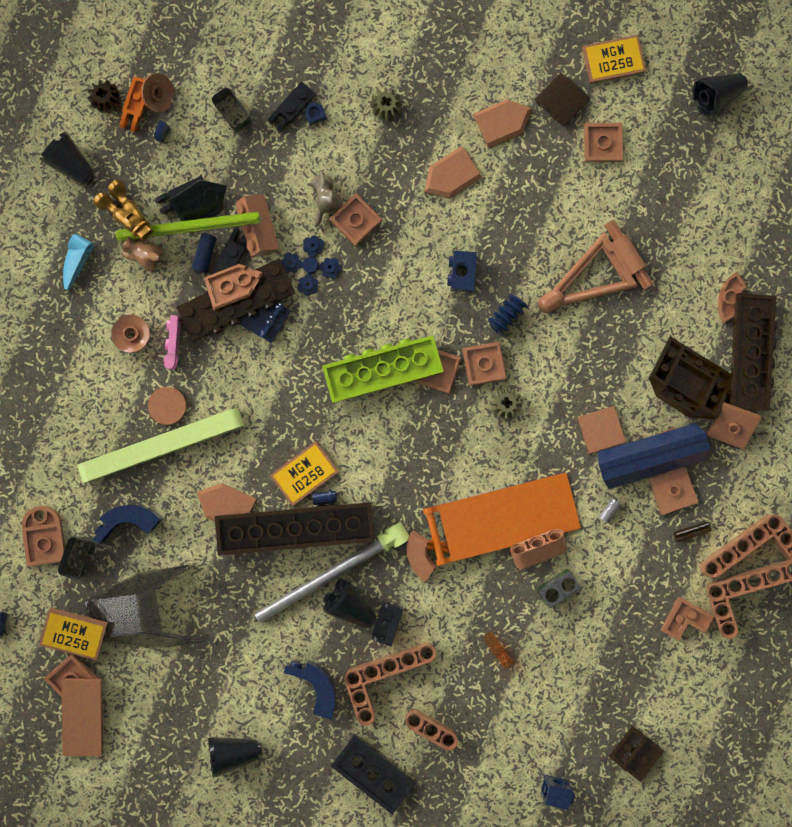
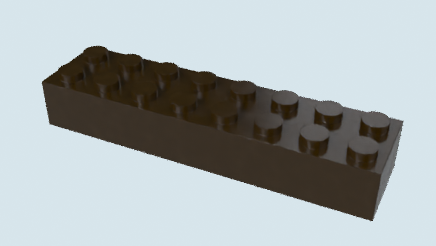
[215,502,374,555]

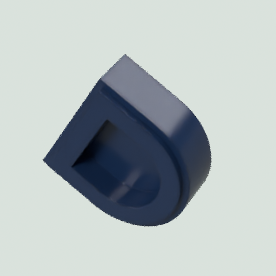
[305,103,327,126]
[154,120,170,143]

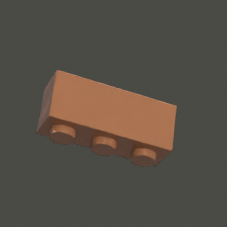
[236,194,279,257]

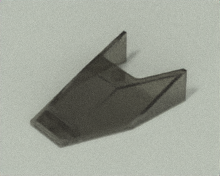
[85,562,208,649]

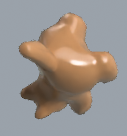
[122,237,164,271]

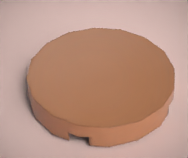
[148,387,187,425]

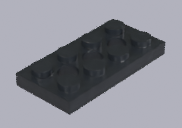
[331,734,416,815]

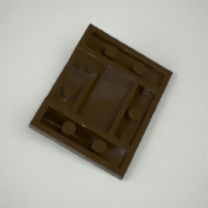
[649,336,731,419]

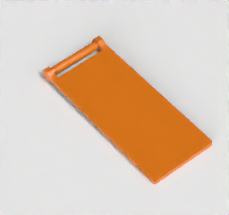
[423,473,581,566]

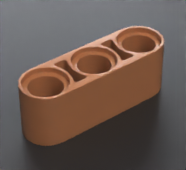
[510,529,568,569]
[406,709,458,750]

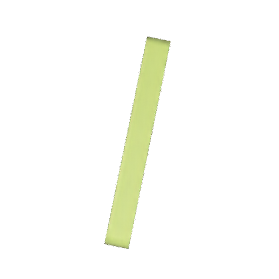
[77,408,244,484]

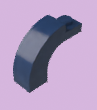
[93,504,163,544]
[284,660,336,719]

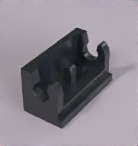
[372,601,403,647]

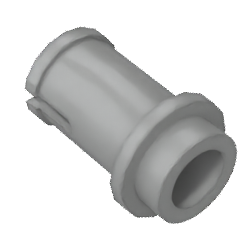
[598,498,621,524]

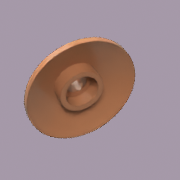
[141,73,174,113]
[111,315,150,353]

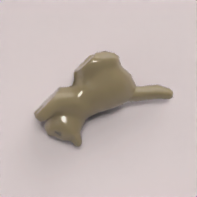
[307,170,343,227]

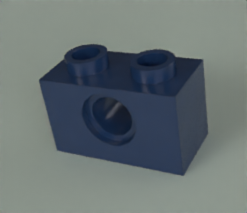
[447,250,477,293]
[540,774,575,810]

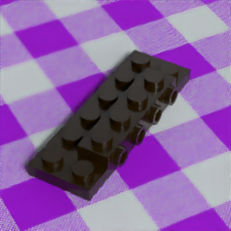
[176,258,296,342]
[729,293,777,411]

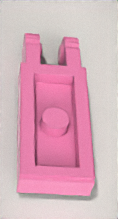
[164,315,181,370]

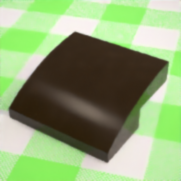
[535,73,590,127]
[609,726,664,782]

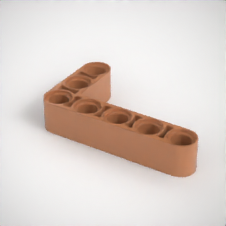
[700,514,792,578]
[707,559,792,639]
[345,642,436,726]

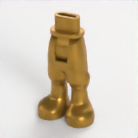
[94,180,153,241]

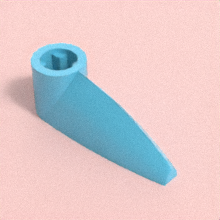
[63,234,94,291]

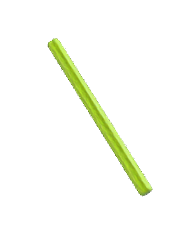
[115,212,261,241]

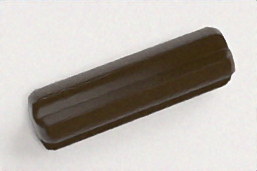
[673,522,712,542]

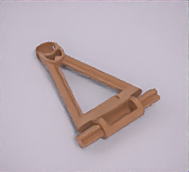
[538,219,653,313]

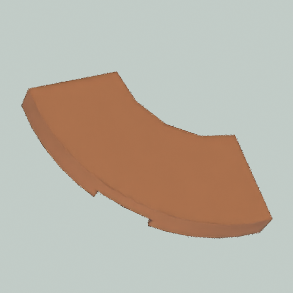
[718,271,747,323]
[407,530,436,582]

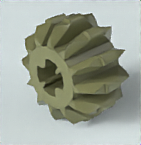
[370,87,402,122]
[489,387,523,420]

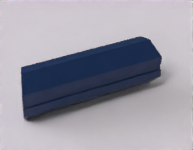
[598,423,711,489]

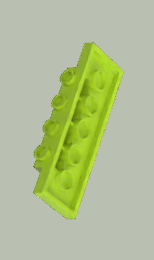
[322,335,444,403]

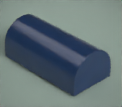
[192,232,217,275]

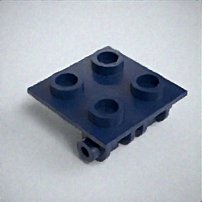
[239,302,291,343]

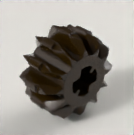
[87,80,121,113]

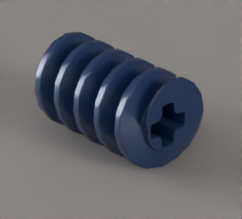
[488,295,529,338]

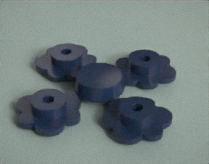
[281,235,341,296]

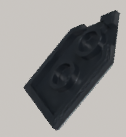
[168,180,227,221]

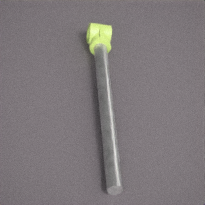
[255,522,409,623]

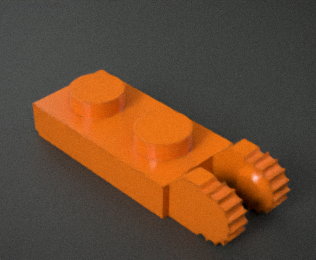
[119,76,146,132]

